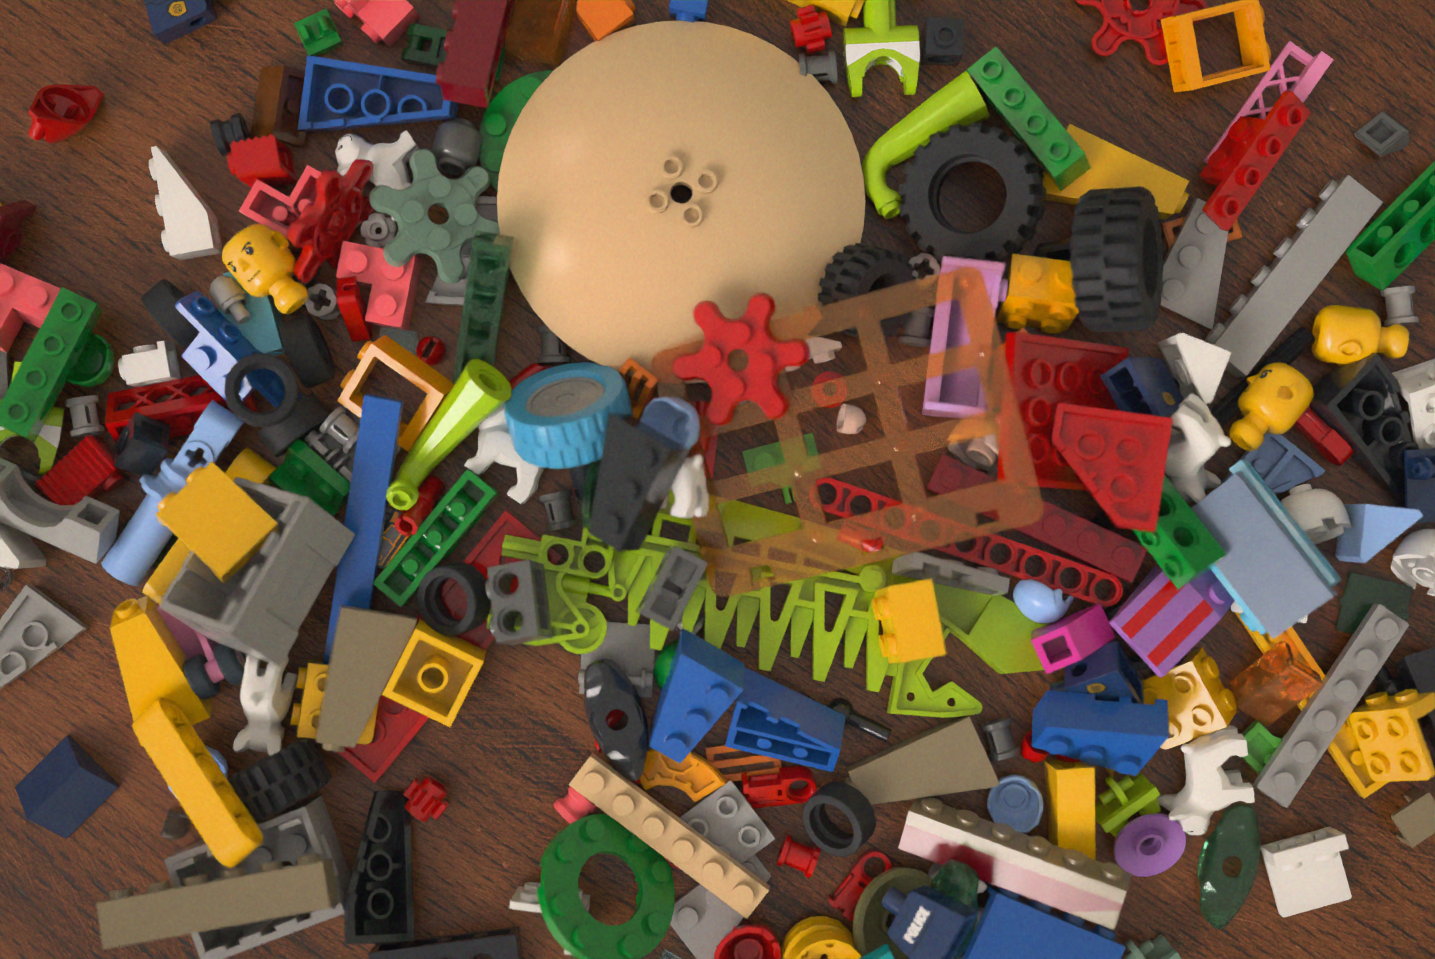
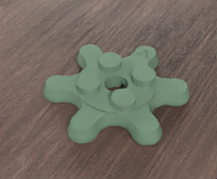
[369,148,502,284]

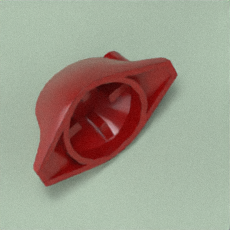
[28,84,104,144]

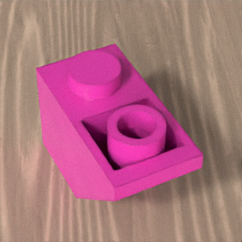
[1031,603,1116,674]

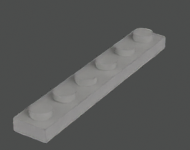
[1252,603,1410,808]

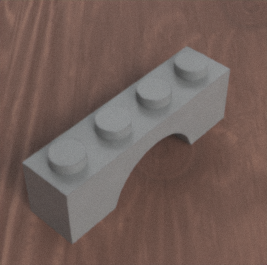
[0,458,120,564]

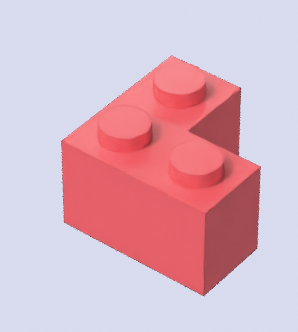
[333,0,419,48]
[239,165,321,248]
[336,241,423,332]
[0,263,61,353]

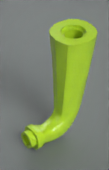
[861,70,990,219]
[386,359,511,510]

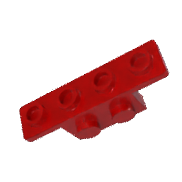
[1199,90,1310,231]

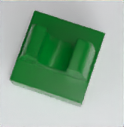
[294,8,344,57]

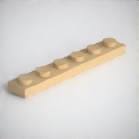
[569,752,770,919]

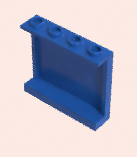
[962,883,1126,959]

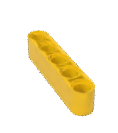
[142,447,277,605]
[132,697,263,868]

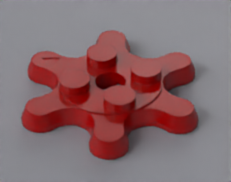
[1075,0,1208,66]
[287,159,375,284]
[672,292,810,426]

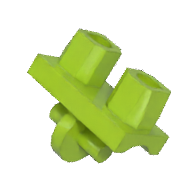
[1095,772,1161,838]

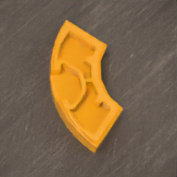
[639,748,727,802]

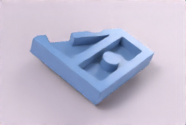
[1221,433,1325,494]

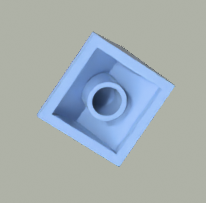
[1335,504,1423,563]

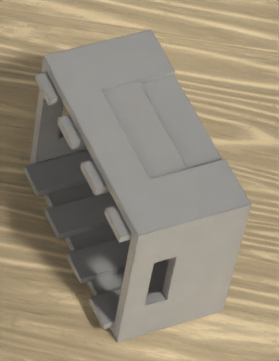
[159,477,355,667]
[164,795,352,959]

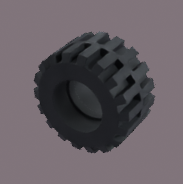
[818,243,917,343]
[228,738,332,822]

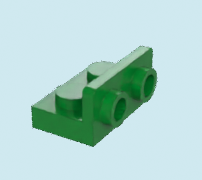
[269,438,350,517]

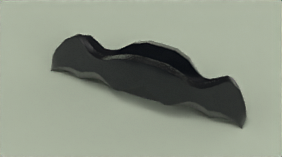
[584,659,649,781]

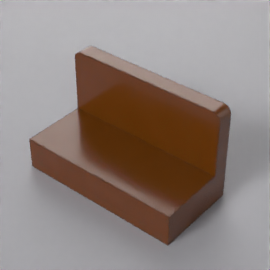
[250,65,306,147]

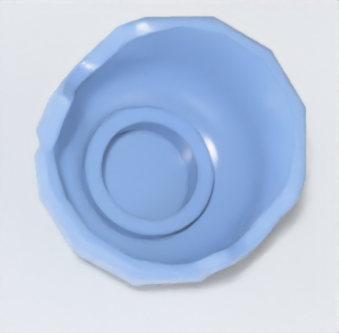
[641,397,699,450]
[1013,579,1074,624]
[987,774,1043,834]

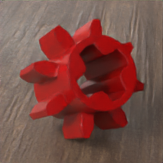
[789,4,832,54]
[403,776,450,822]

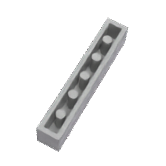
[1205,175,1383,378]

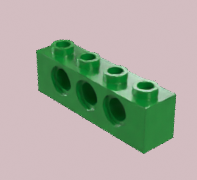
[967,47,1091,191]
[1345,161,1435,291]
[0,287,103,442]
[372,469,502,607]
[1132,474,1227,589]

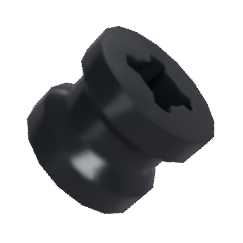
[210,113,251,156]

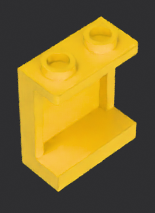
[155,462,279,584]

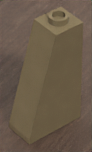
[315,604,417,752]
[843,716,1000,805]

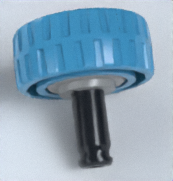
[504,362,633,502]

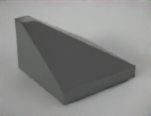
[1354,111,1409,157]

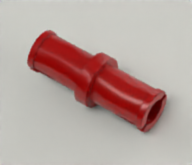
[394,476,444,536]

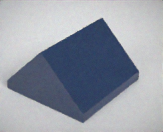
[15,735,120,839]

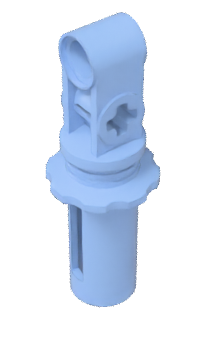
[101,400,244,586]

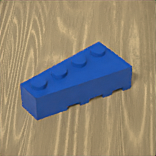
[298,55,458,133]

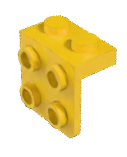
[995,254,1079,334]
[1142,647,1237,749]
[290,658,379,745]
[1349,689,1435,782]

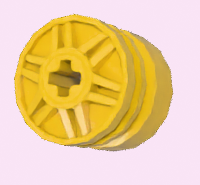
[781,916,862,959]

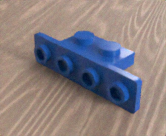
[175,291,302,408]

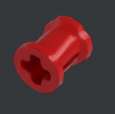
[775,834,821,878]

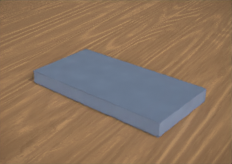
[1191,471,1337,639]

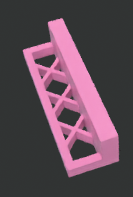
[1204,41,1334,163]

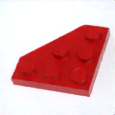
[1052,403,1173,533]

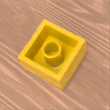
[872,579,946,664]
[382,619,487,727]

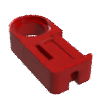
[337,276,373,342]
[1293,405,1354,467]
[741,766,817,809]
[828,849,892,921]

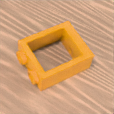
[1161,0,1271,92]
[337,335,454,452]

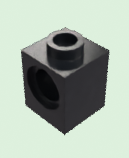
[921,17,964,66]
[114,412,170,476]

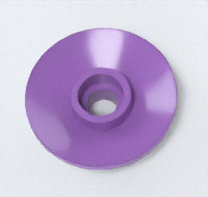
[1113,814,1186,877]

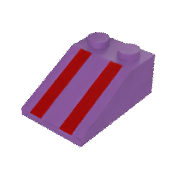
[1109,563,1235,678]

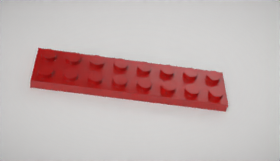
[337,510,563,783]

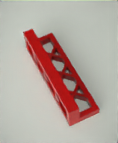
[105,375,261,443]

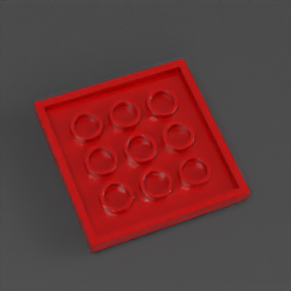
[997,332,1129,491]

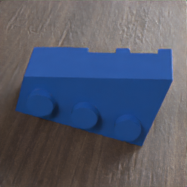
[649,628,744,763]
[725,667,846,772]
[1032,690,1169,776]

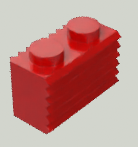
[227,134,297,187]
[35,434,125,506]

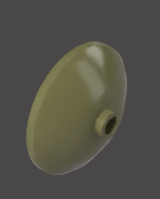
[853,867,942,959]

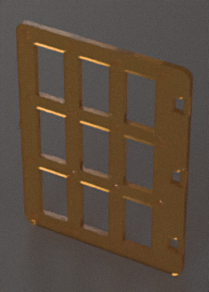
[651,266,1044,597]

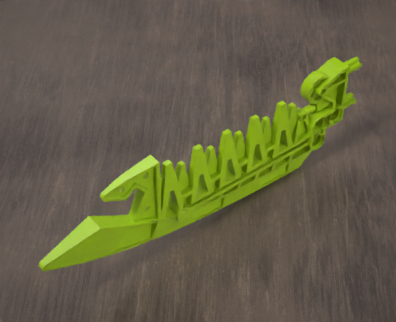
[486,489,1065,718]

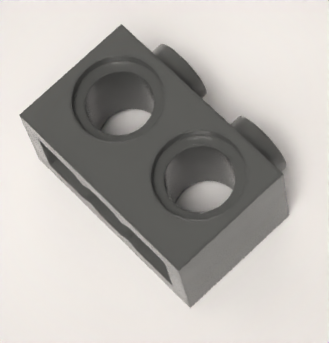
[636,545,708,631]
[485,560,552,645]

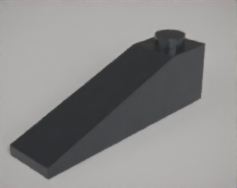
[1309,353,1419,507]
[344,791,414,945]

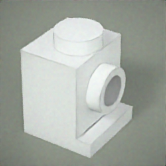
[118,341,181,387]

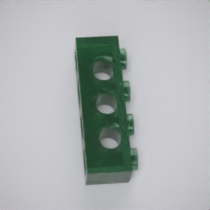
[452,230,514,384]

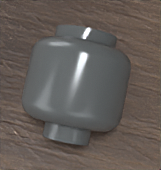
[431,118,483,176]

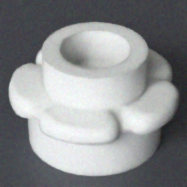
[361,213,397,248]

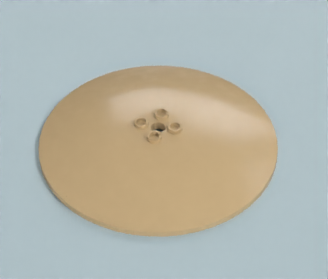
[497,20,865,385]

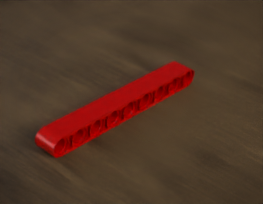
[808,477,1123,607]

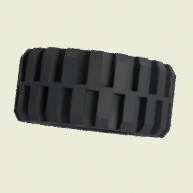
[898,123,1046,263]
[1070,186,1163,332]

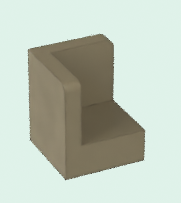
[1391,787,1435,847]

